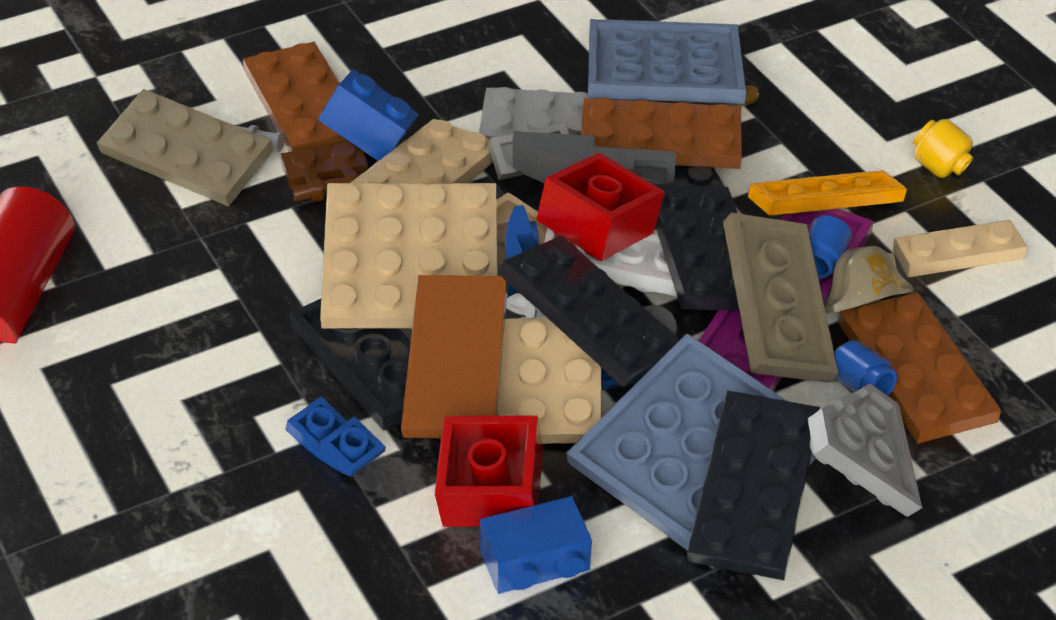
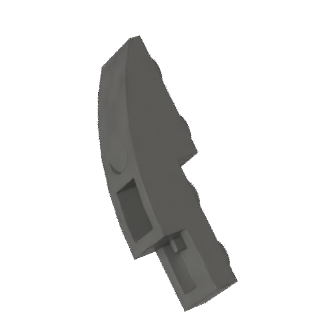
[513,131,676,184]

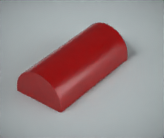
[0,187,75,344]

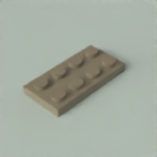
[97,89,274,206]
[723,212,838,382]

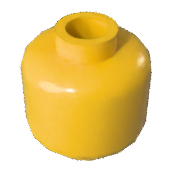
[912,119,974,178]

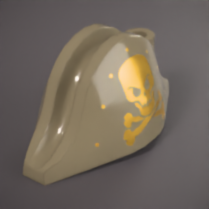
[824,246,914,314]

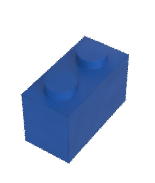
[318,69,419,161]
[480,496,592,594]

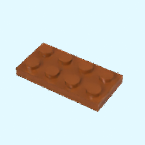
[243,41,348,152]
[581,98,742,169]
[838,292,1001,444]

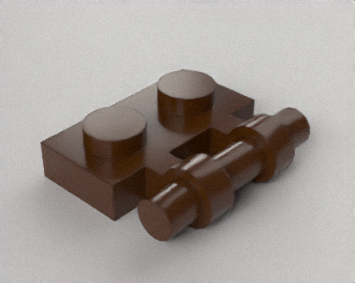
[281,141,368,203]

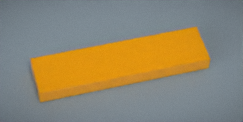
[747,170,907,216]

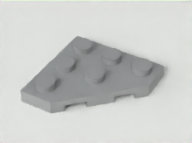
[808,383,922,517]

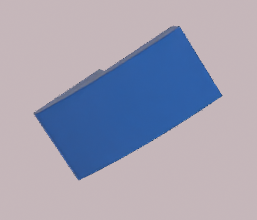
[505,205,539,297]
[286,396,386,477]

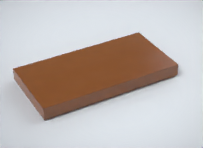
[401,275,508,438]

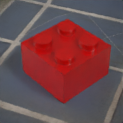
[536,152,665,261]
[435,415,543,527]

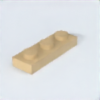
[893,220,1027,277]

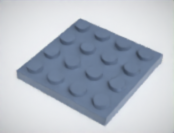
[588,19,746,106]
[567,334,816,569]

